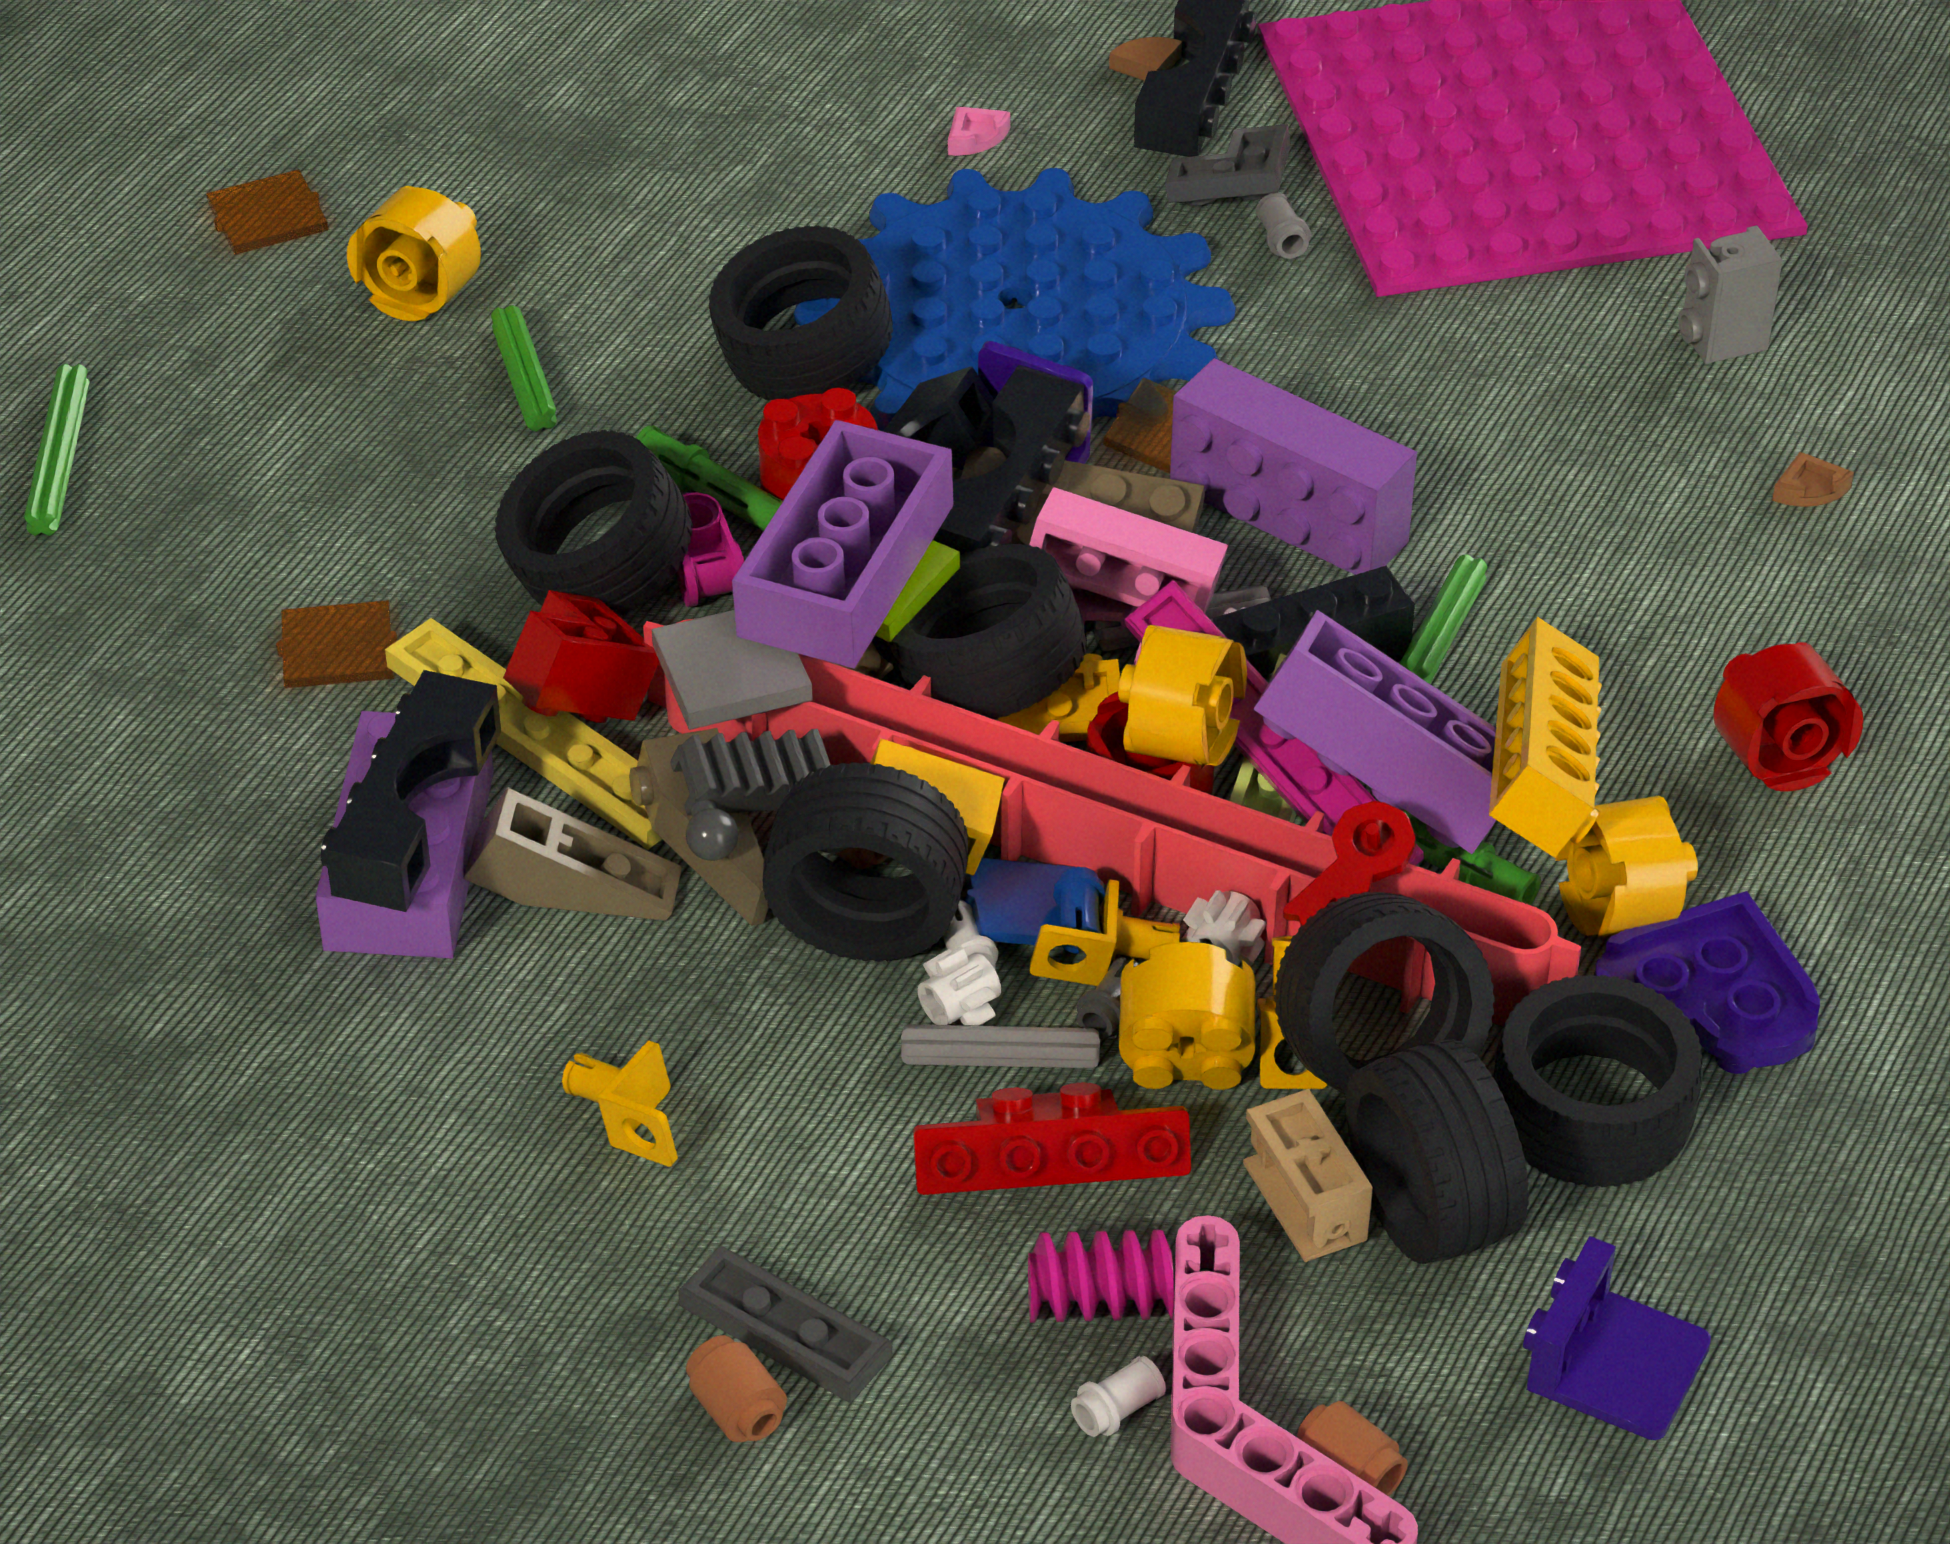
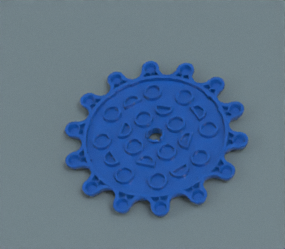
[794,168,1236,431]

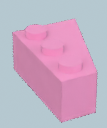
[1029,487,1228,627]

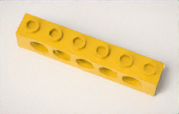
[1489,617,1602,858]

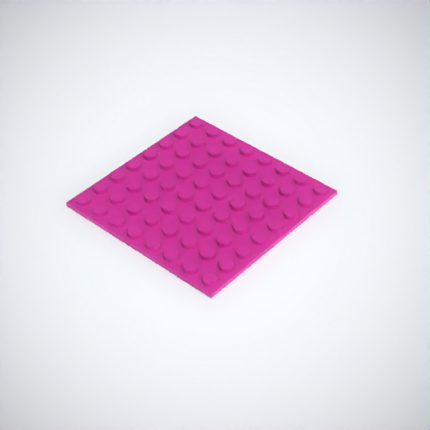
[1257,0,1808,297]

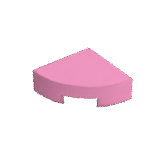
[948,107,1010,156]

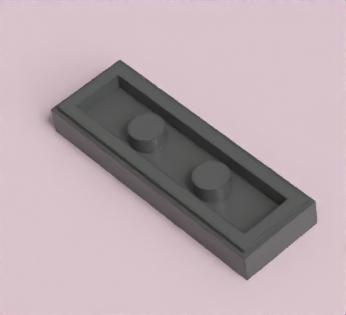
[678,1245,892,1404]

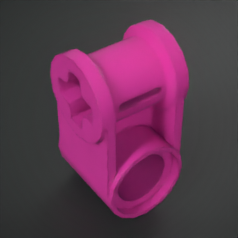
[676,492,744,608]

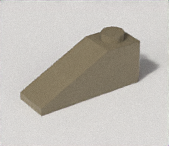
[629,728,769,926]
[463,787,682,921]

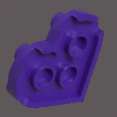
[1594,891,1821,1074]

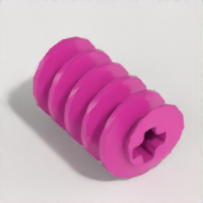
[1028,1229,1174,1323]

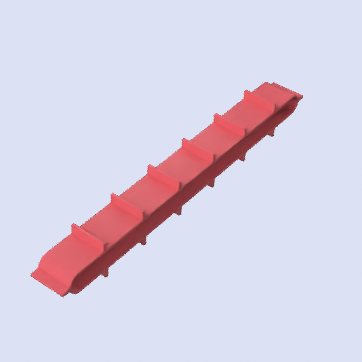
[643,619,1581,1027]

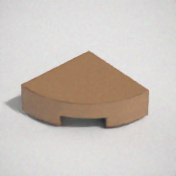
[1109,37,1182,81]
[1772,452,1854,507]

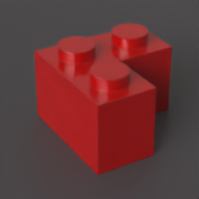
[503,590,659,723]

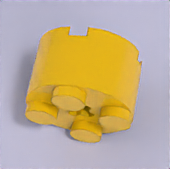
[347,186,481,321]
[1118,625,1247,766]
[1555,796,1698,937]
[1119,942,1256,1090]

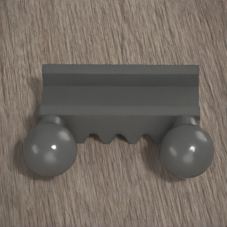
[670,729,848,861]

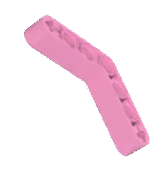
[1171,1215,1418,1544]

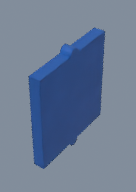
[964,858,1080,949]

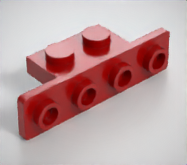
[913,1082,1191,1195]

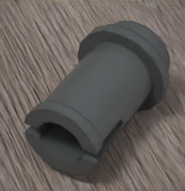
[1077,958,1139,1039]

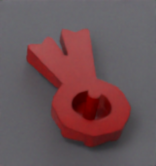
[1283,801,1416,926]

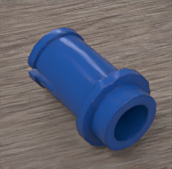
[1053,867,1106,954]

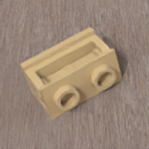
[1243,1089,1373,1262]

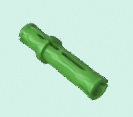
[636,425,783,531]
[1371,793,1541,905]

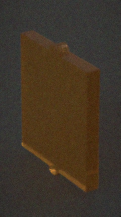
[206,169,329,255]
[1103,377,1177,474]
[276,600,398,688]

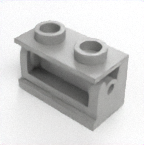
[1678,225,1782,364]

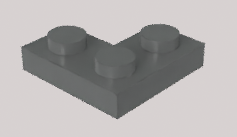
[1165,124,1291,206]

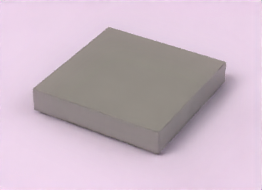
[652,610,813,730]

